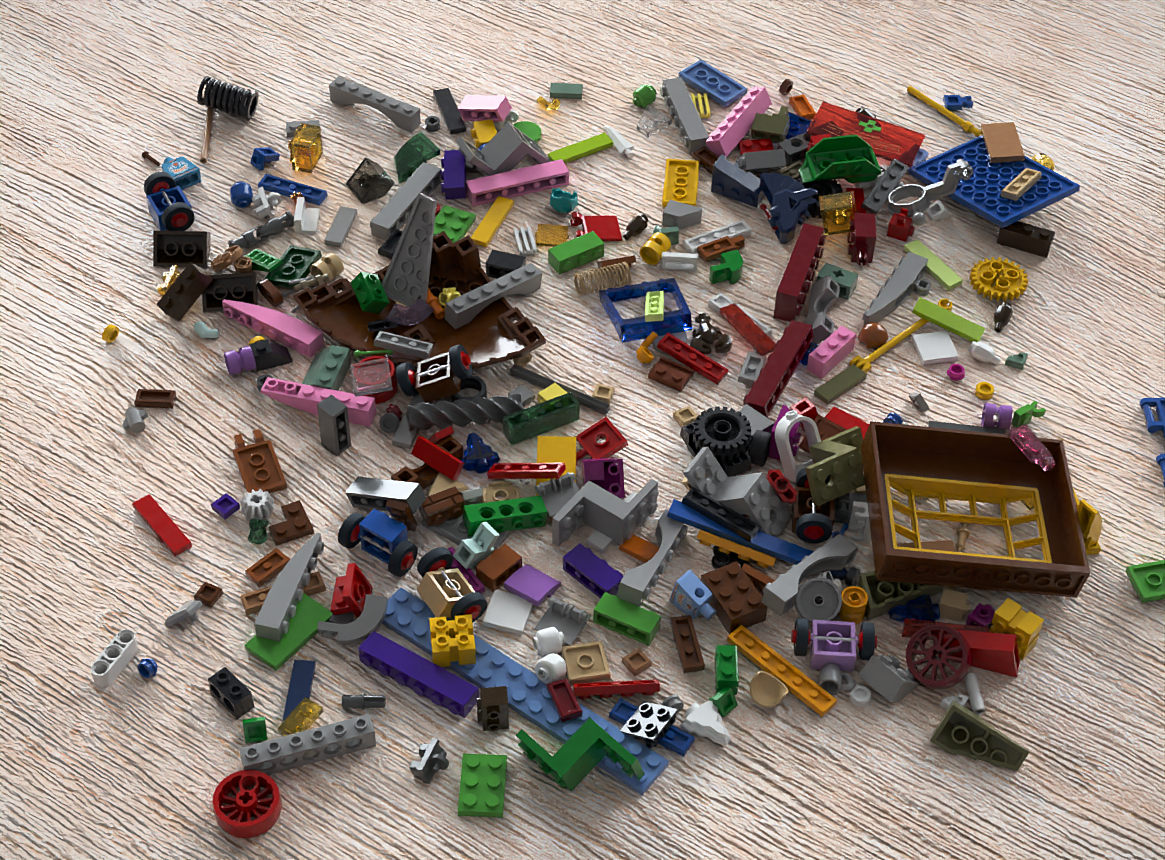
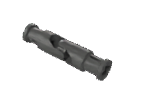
[228,211,294,249]

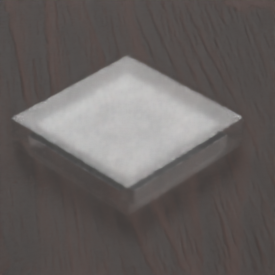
[350,357,393,397]

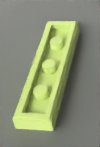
[904,239,963,291]
[645,291,664,322]

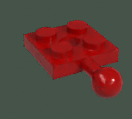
[575,417,628,465]

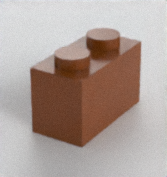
[476,544,522,593]

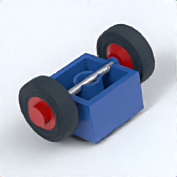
[144,172,194,231]
[338,509,418,577]

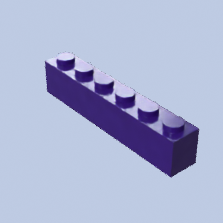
[358,631,479,718]

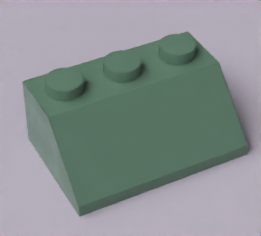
[302,345,351,391]

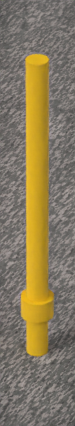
[907,86,982,137]

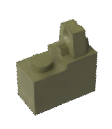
[751,106,790,143]

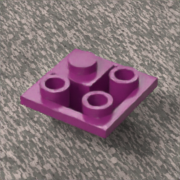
[582,458,625,498]

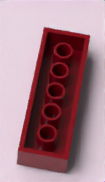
[773,223,826,322]

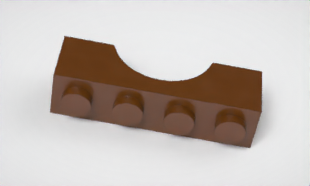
[391,436,464,490]

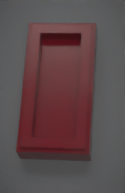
[547,678,582,722]

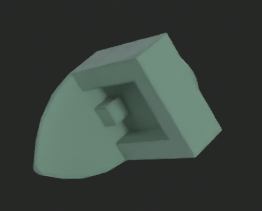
[653,225,679,245]

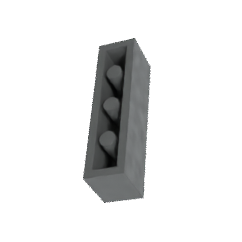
[345,477,426,514]

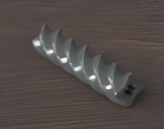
[406,394,524,432]

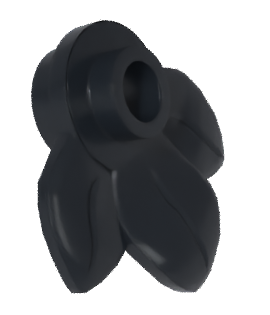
[711,545,750,569]

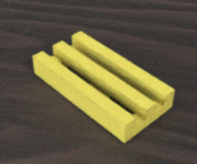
[691,93,711,118]

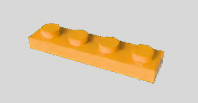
[697,529,776,568]

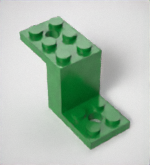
[516,718,645,792]

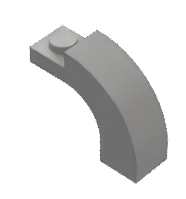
[317,594,388,645]

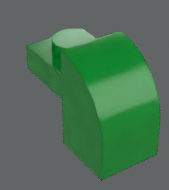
[709,250,743,285]

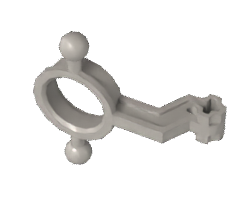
[888,159,973,226]

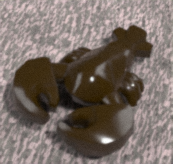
[690,313,732,355]

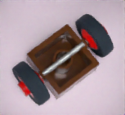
[396,345,472,403]
[792,467,834,544]

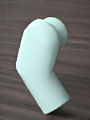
[194,321,219,338]

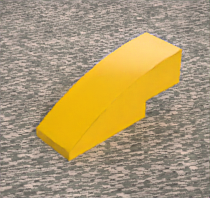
[1077,499,1102,548]

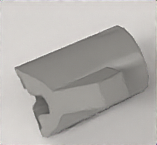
[122,407,148,433]

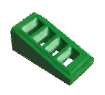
[245,249,283,272]

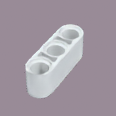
[90,629,138,688]

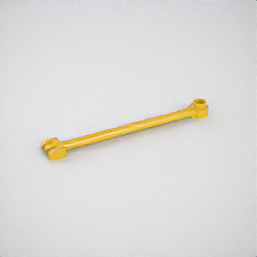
[849,299,953,373]

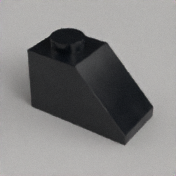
[249,339,293,372]

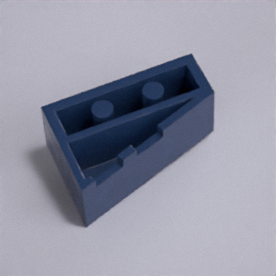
[711,154,765,208]

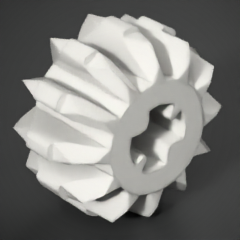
[240,489,274,522]

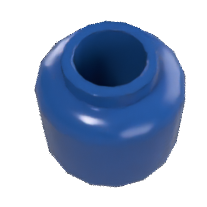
[230,181,253,208]

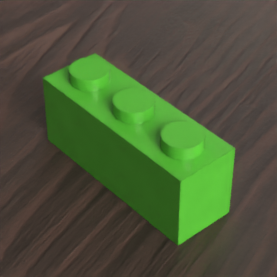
[548,231,604,274]
[593,592,661,646]

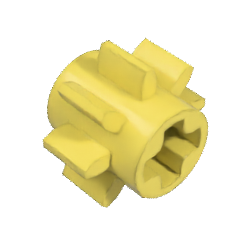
[439,287,461,309]

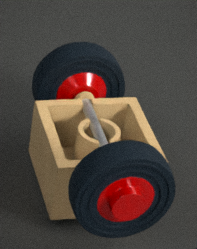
[417,547,488,622]

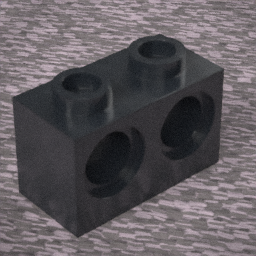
[208,667,254,720]

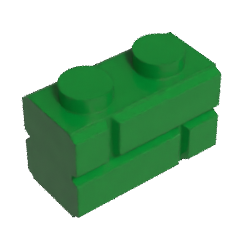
[714,645,739,695]

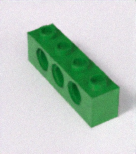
[463,496,548,537]

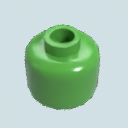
[633,84,657,108]

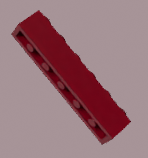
[743,320,814,418]

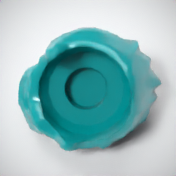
[549,188,578,214]

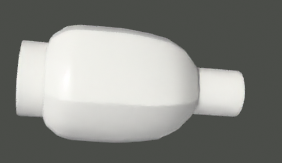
[968,341,1001,365]

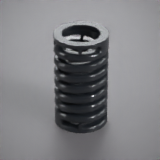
[197,76,259,120]

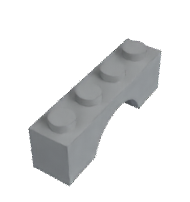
[806,275,840,344]

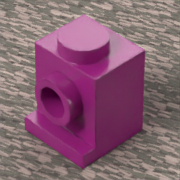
[965,603,995,632]

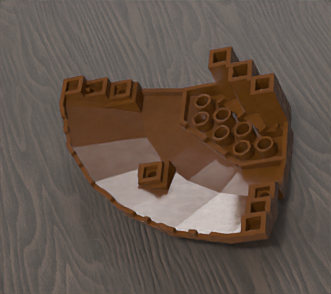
[293,231,546,369]

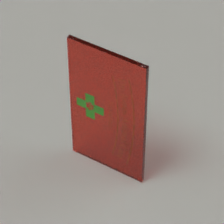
[807,101,925,168]

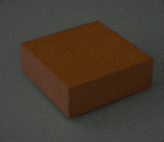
[194,582,223,608]

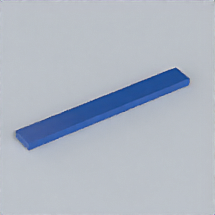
[667,499,814,565]

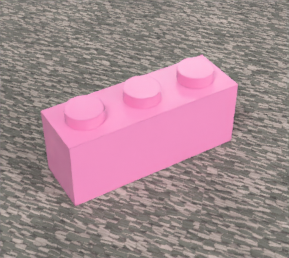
[457,95,512,122]
[807,325,856,379]

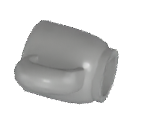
[818,663,856,695]

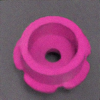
[947,364,965,381]

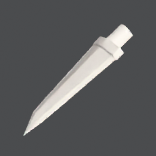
[604,126,635,159]

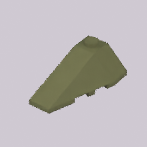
[930,700,1029,771]

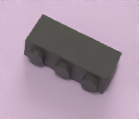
[317,395,351,456]

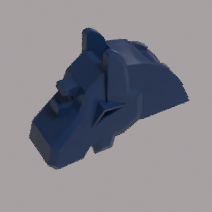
[760,173,818,244]

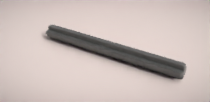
[510,364,610,414]

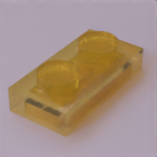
[278,697,323,736]

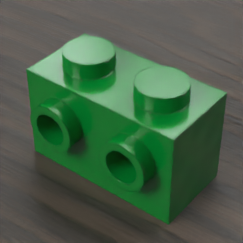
[350,271,390,314]

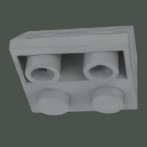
[859,654,920,702]

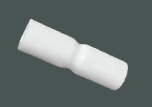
[964,673,986,716]

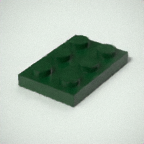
[264,245,322,289]

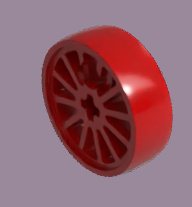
[212,770,282,838]

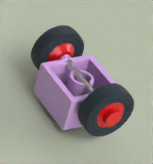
[791,618,877,672]

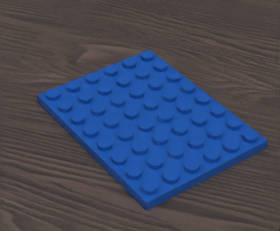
[909,135,1080,228]

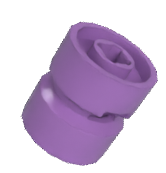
[224,346,256,376]
[981,403,1013,430]

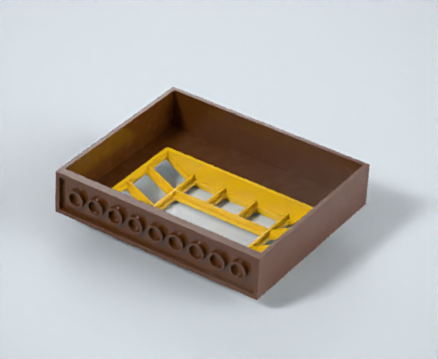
[861,421,1090,598]

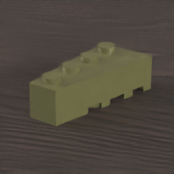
[857,571,943,621]

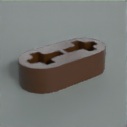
[257,279,284,307]

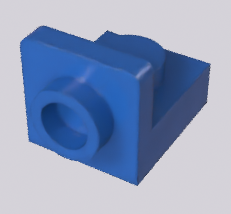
[250,147,280,170]

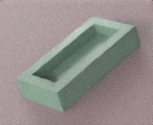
[550,83,583,99]

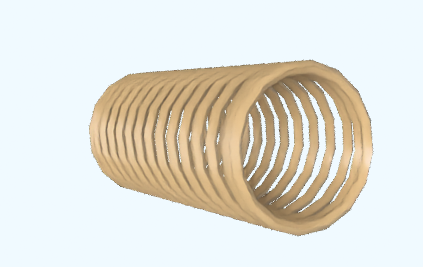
[574,262,631,296]

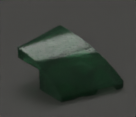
[394,132,440,183]

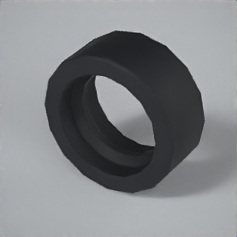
[451,375,487,402]

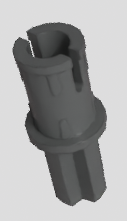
[342,693,386,710]

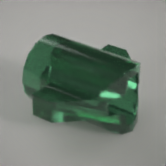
[248,518,269,544]

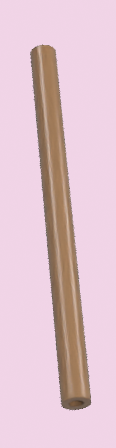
[200,107,214,163]

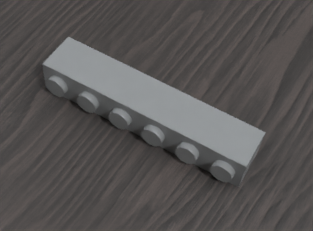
[660,77,709,153]
[370,162,442,240]

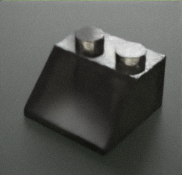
[346,157,395,204]

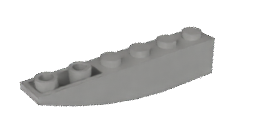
[862,252,928,327]
[254,533,324,641]

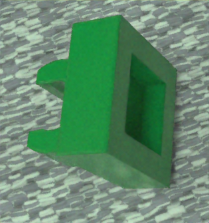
[709,686,738,717]
[243,717,268,743]

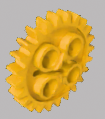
[969,257,1028,302]

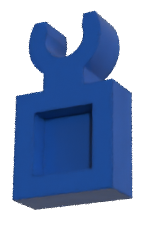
[943,95,973,111]

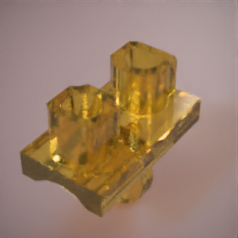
[157,265,180,296]

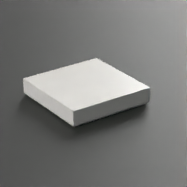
[912,331,959,365]
[482,590,534,635]

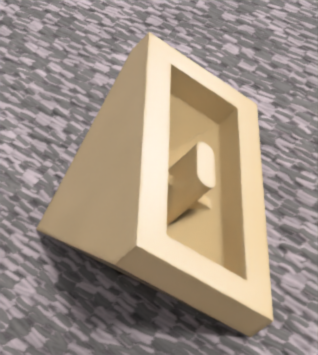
[426,472,468,497]

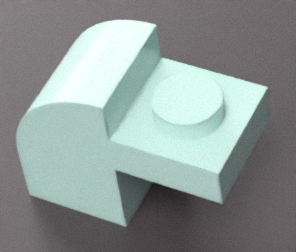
[453,522,499,569]

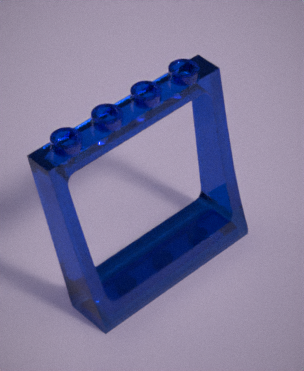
[599,278,692,343]

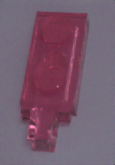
[1008,424,1056,472]

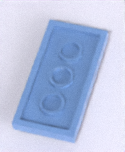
[679,60,748,107]

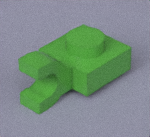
[1011,401,1046,429]

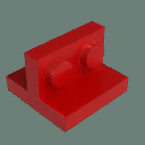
[330,563,373,618]

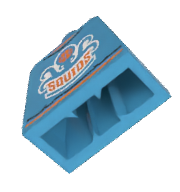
[162,156,201,190]

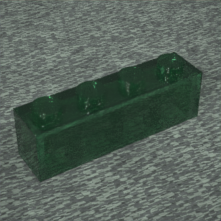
[503,392,580,445]

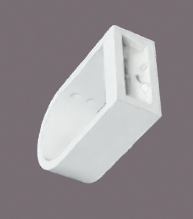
[775,410,821,482]

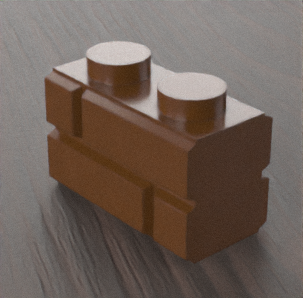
[419,486,465,527]

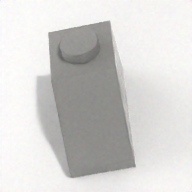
[662,200,702,229]

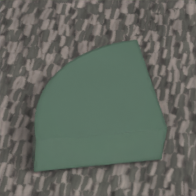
[1005,353,1028,370]

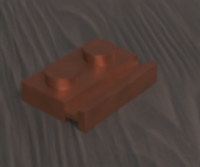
[648,357,694,392]

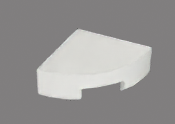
[939,695,969,710]

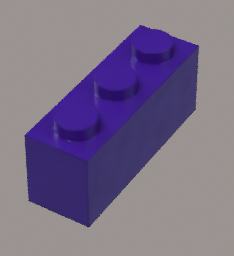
[441,150,466,200]
[563,543,624,599]

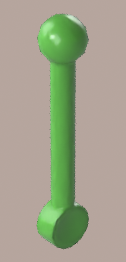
[354,349,393,358]

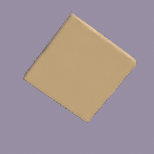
[561,641,611,685]

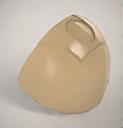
[750,671,788,708]

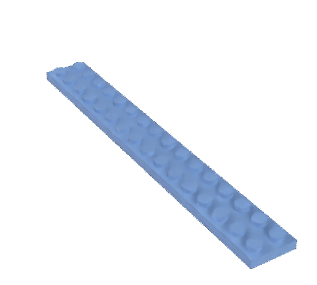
[382,587,669,796]

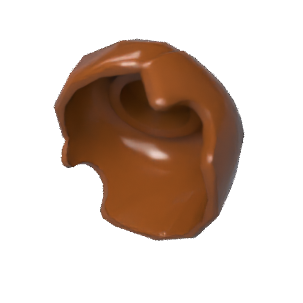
[858,322,888,348]

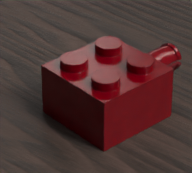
[847,213,877,266]

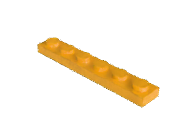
[727,625,837,717]

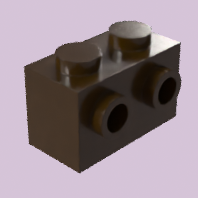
[476,686,509,731]

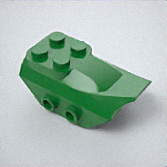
[799,135,882,183]

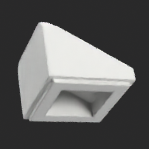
[926,200,950,221]

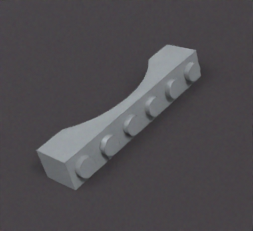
[329,76,421,133]
[444,263,542,329]
[617,509,688,606]
[761,534,858,616]

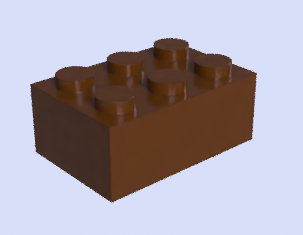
[701,561,768,635]

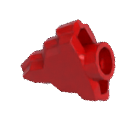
[767,469,797,504]

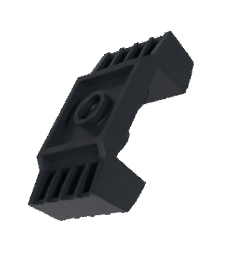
[680,422,751,477]

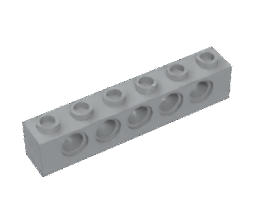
[239,714,376,775]

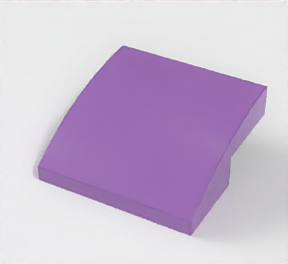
[504,564,561,606]

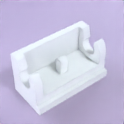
[848,501,871,544]

